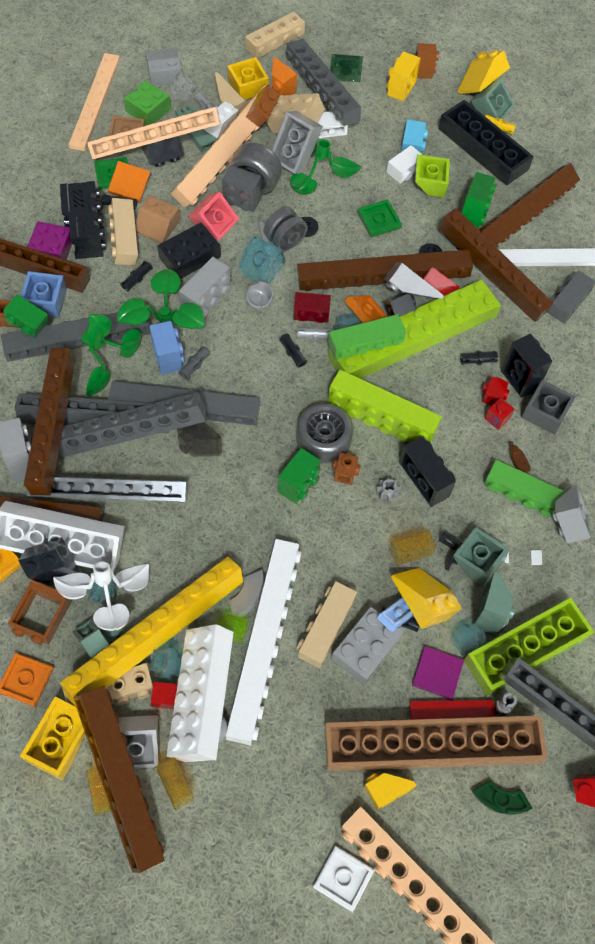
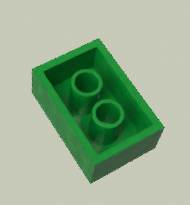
[462,172,497,229]

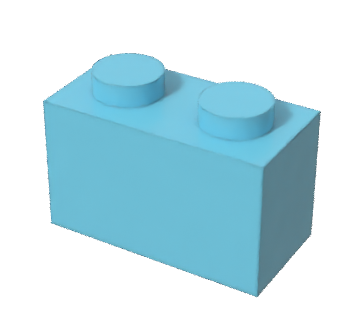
[401,119,428,153]

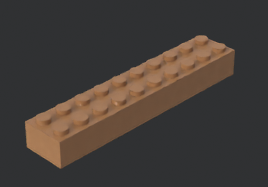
[324,715,547,772]

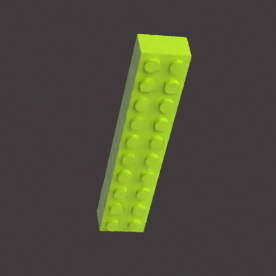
[328,279,501,379]

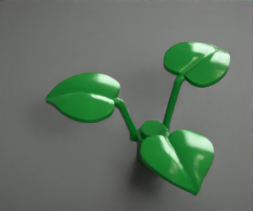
[290,139,361,195]
[117,269,205,329]
[81,314,142,396]

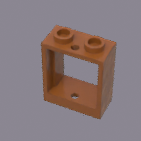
[8,580,72,645]

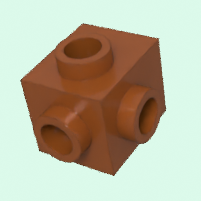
[332,453,361,485]

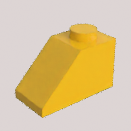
[363,773,417,811]

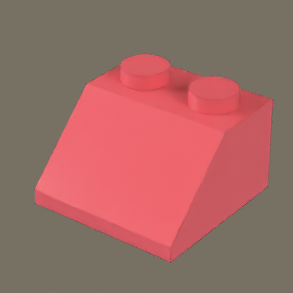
[188,192,239,240]

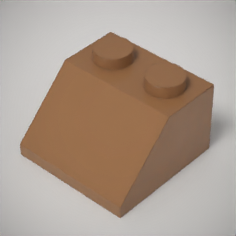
[135,195,180,243]

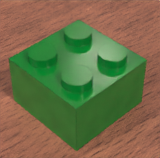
[278,448,321,504]

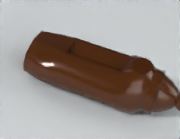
[509,441,531,473]

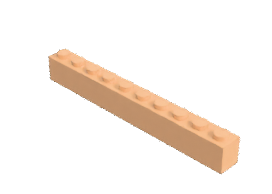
[170,84,267,208]

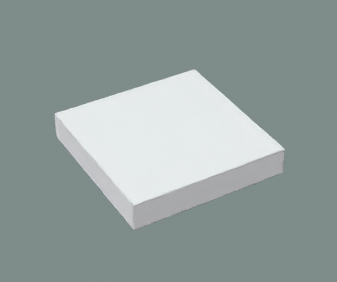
[313,846,375,913]

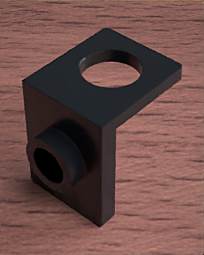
[439,532,463,571]

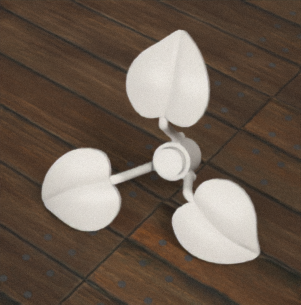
[53,561,149,631]

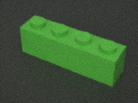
[328,314,406,360]
[484,460,566,518]

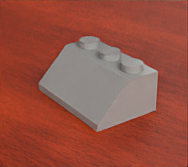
[91,715,159,771]

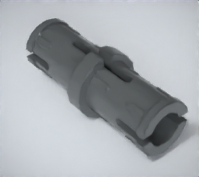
[179,346,210,380]

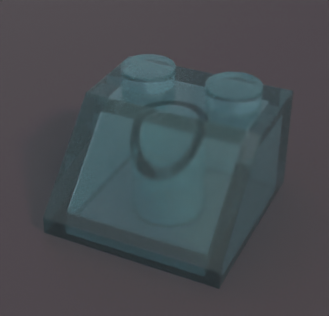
[238,236,286,284]

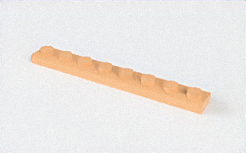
[69,53,120,151]

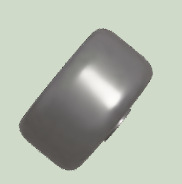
[229,142,282,195]
[296,403,354,463]

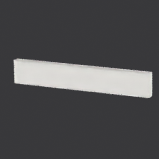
[499,248,595,266]

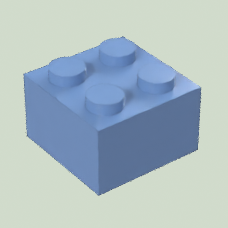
[21,271,67,317]
[149,321,184,375]

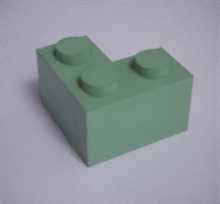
[72,618,124,659]

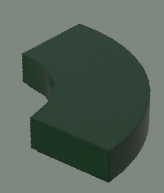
[472,779,533,815]

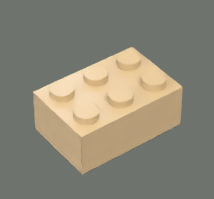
[266,93,325,133]

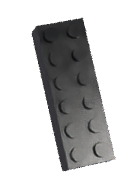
[438,100,534,185]

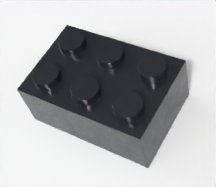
[157,222,221,279]
[501,333,552,398]
[399,436,456,507]

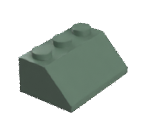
[472,572,515,636]

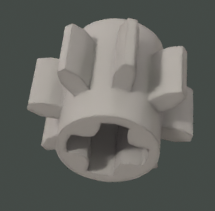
[376,477,401,502]

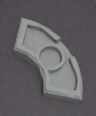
[230,570,265,620]

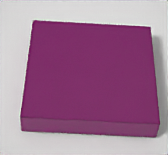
[412,646,464,700]

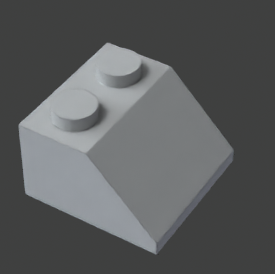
[552,485,591,544]

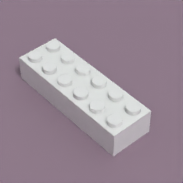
[0,501,125,573]
[166,624,234,762]

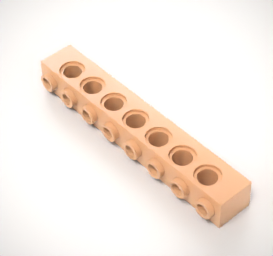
[87,106,221,159]
[341,807,495,944]

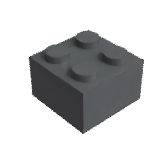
[222,165,262,212]
[522,380,576,435]

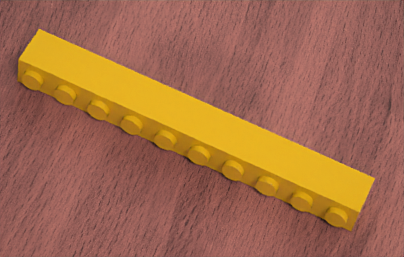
[60,556,243,706]

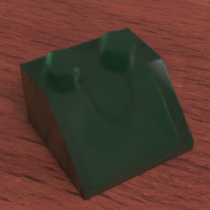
[330,54,363,82]

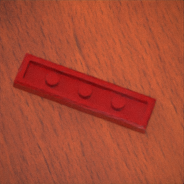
[409,700,495,720]

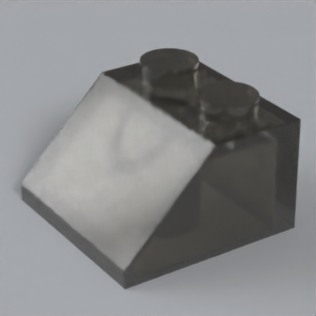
[177,422,222,457]

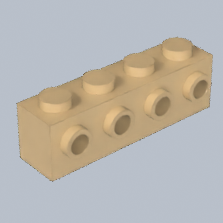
[245,12,305,58]
[107,198,138,265]
[296,582,358,669]
[63,663,153,707]

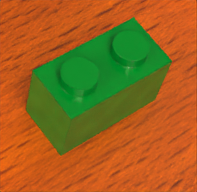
[3,294,48,338]

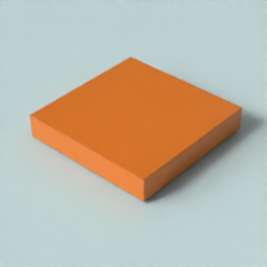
[108,161,150,203]
[345,295,388,323]
[0,653,54,707]

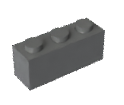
[547,271,595,324]

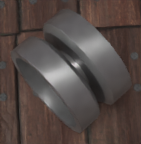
[263,206,308,252]

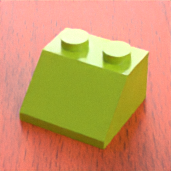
[415,154,450,198]

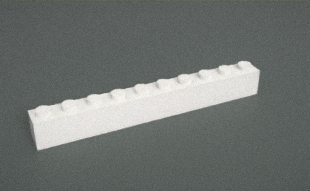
[226,539,302,746]

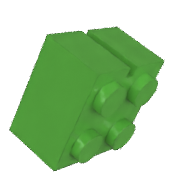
[124,80,171,125]

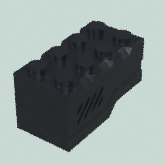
[60,181,106,259]

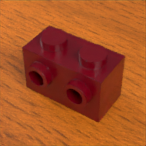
[293,292,331,323]

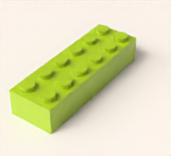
[328,370,442,444]
[464,597,595,697]

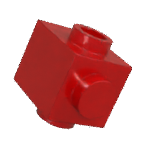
[482,376,510,406]

